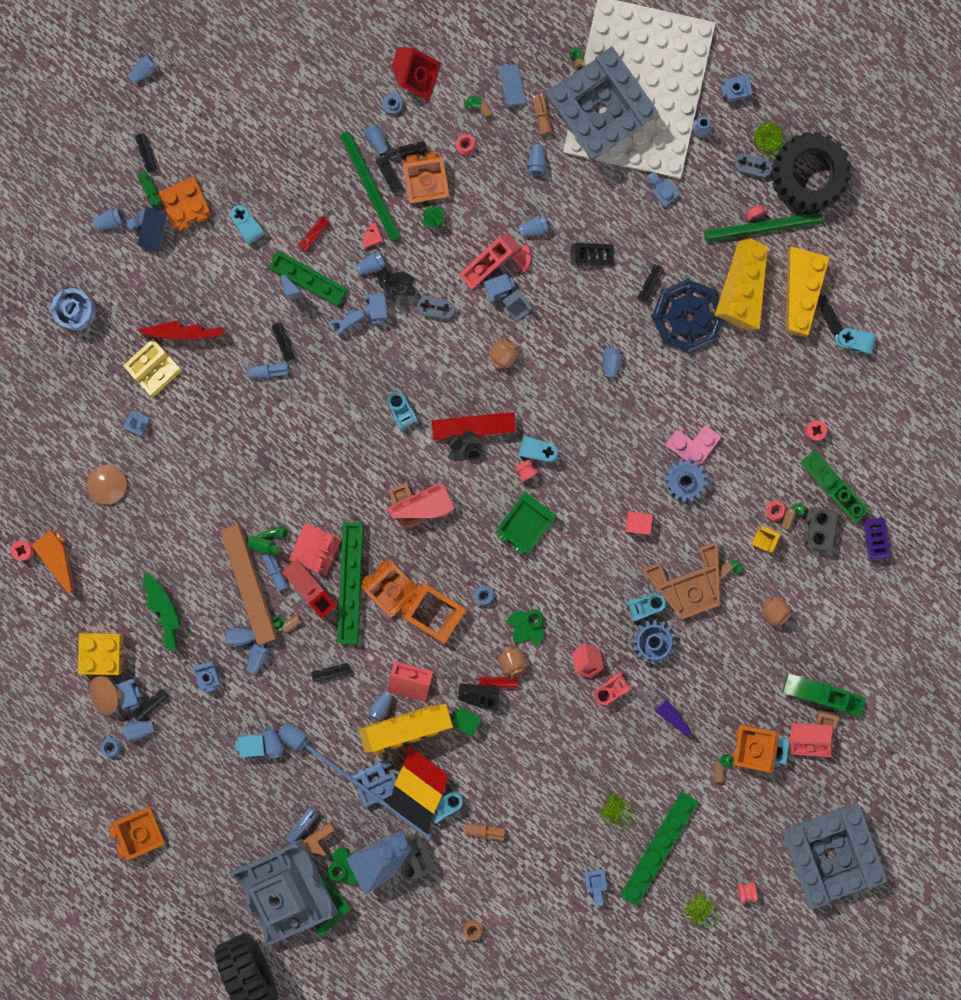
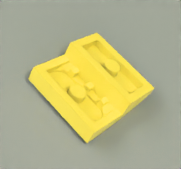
[123,339,182,398]

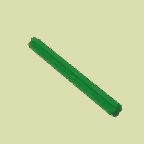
[340,131,400,242]
[704,212,823,242]

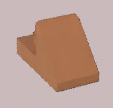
[303,822,335,855]

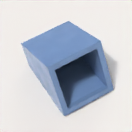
[346,831,411,895]

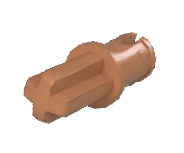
[532,94,553,135]
[464,822,505,841]

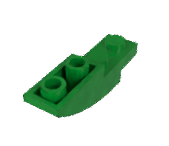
[800,450,870,524]
[141,573,182,651]
[782,674,866,717]

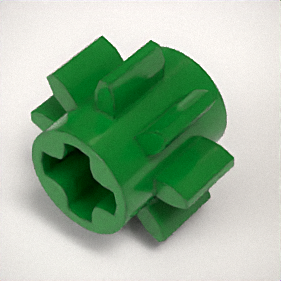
[421,205,446,230]

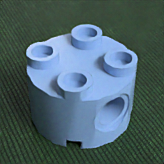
[51,288,96,331]

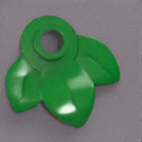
[506,609,544,645]
[328,846,358,884]

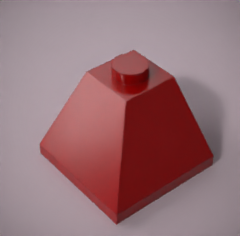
[392,47,441,101]

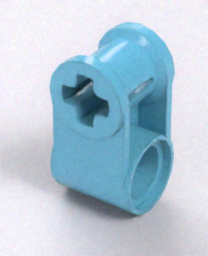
[231,205,265,245]
[835,328,876,355]
[387,392,419,432]
[518,436,558,462]
[625,593,666,622]
[432,791,463,824]

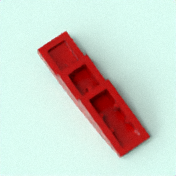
[139,320,225,341]
[431,412,517,440]

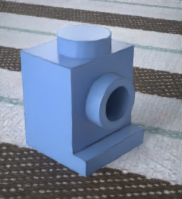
[720,74,752,102]
[484,274,516,303]
[365,293,388,324]
[193,661,221,693]
[114,678,142,710]

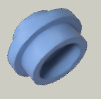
[382,93,402,114]
[474,586,494,606]
[101,737,121,758]

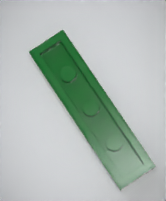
[268,251,348,307]

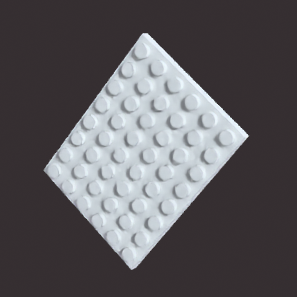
[563,0,716,179]

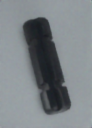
[135,133,157,173]
[388,141,427,161]
[375,155,403,193]
[637,264,663,303]
[817,295,842,334]
[271,323,295,362]
[311,663,351,682]
[133,689,169,721]

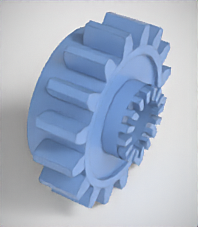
[664,457,709,502]
[631,620,676,664]

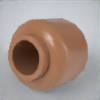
[489,338,519,369]
[761,596,791,626]
[498,646,528,678]

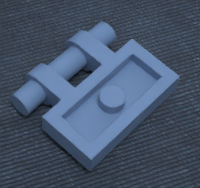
[351,759,397,807]

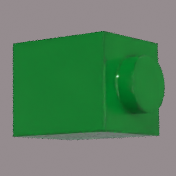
[450,706,482,737]

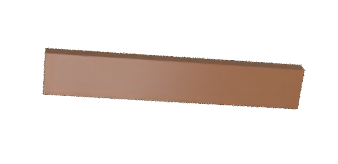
[220,524,278,645]

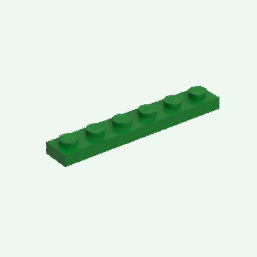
[337,522,364,644]
[619,791,699,906]

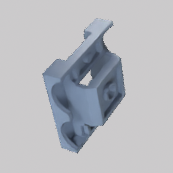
[545,46,659,162]
[780,803,888,910]
[229,839,338,947]

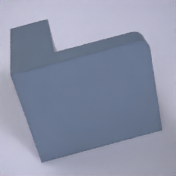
[502,289,533,321]

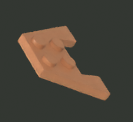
[641,541,720,619]

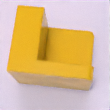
[751,526,781,553]

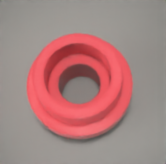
[456,134,476,155]
[765,501,786,521]

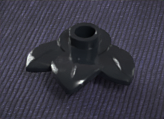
[378,271,415,301]
[446,431,483,461]

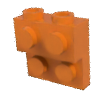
[403,152,449,203]
[158,176,212,231]
[361,559,416,618]
[733,725,780,773]
[108,807,165,861]

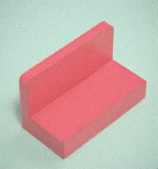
[387,661,433,701]
[789,723,833,757]

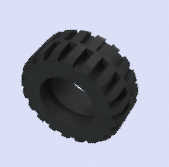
[771,132,852,213]
[214,933,278,1000]

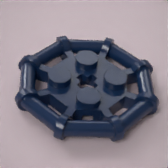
[651,278,724,354]

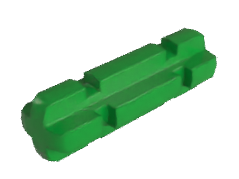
[137,171,162,208]

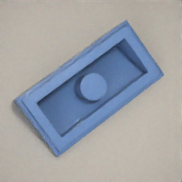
[498,64,526,108]
[281,275,304,300]

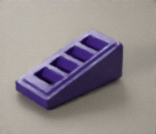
[864,518,891,560]
[653,699,691,736]

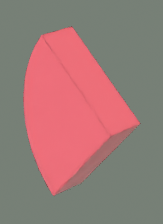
[363,223,383,249]
[511,244,531,273]

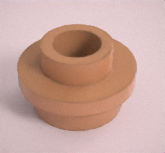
[463,920,483,941]

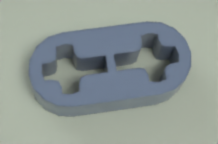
[734,153,772,178]
[417,297,455,319]

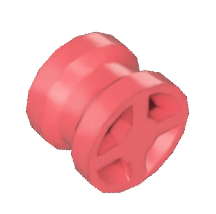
[805,420,827,441]
[514,459,539,482]
[11,541,34,561]
[738,882,757,904]

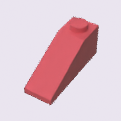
[459,232,521,290]
[386,483,454,518]

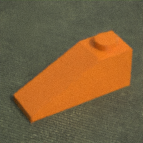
[31,530,75,594]

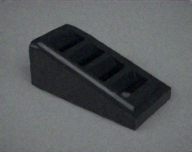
[571,243,614,265]
[458,683,500,711]

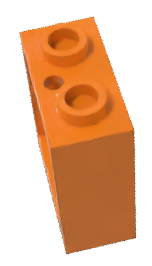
[401,582,466,644]

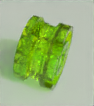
[753,122,783,153]
[599,791,627,824]
[683,892,714,925]

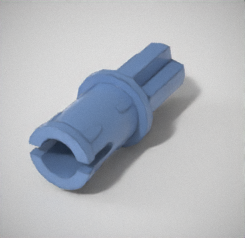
[248,363,288,379]
[262,553,289,592]
[286,807,320,843]

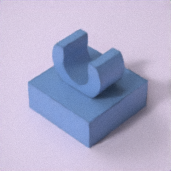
[123,410,150,437]

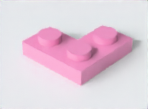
[665,425,721,466]

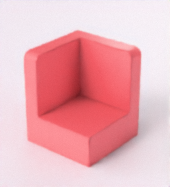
[625,512,653,535]
[572,643,604,678]

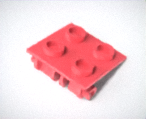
[289,523,342,576]

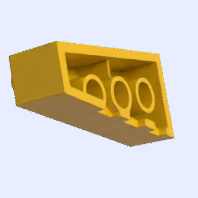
[714,239,768,331]
[785,246,829,337]
[358,704,453,755]

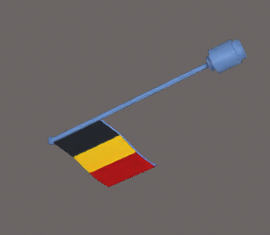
[278,722,448,840]

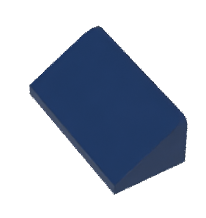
[137,207,167,252]

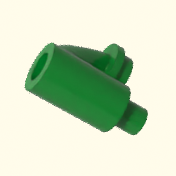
[248,525,289,555]

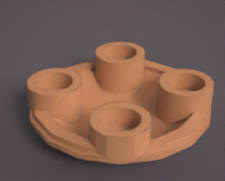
[87,465,128,505]
[89,675,122,715]

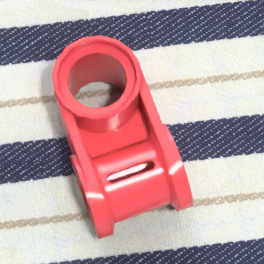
[593,671,633,705]

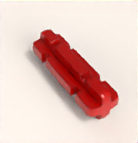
[298,216,329,252]
[479,677,518,689]

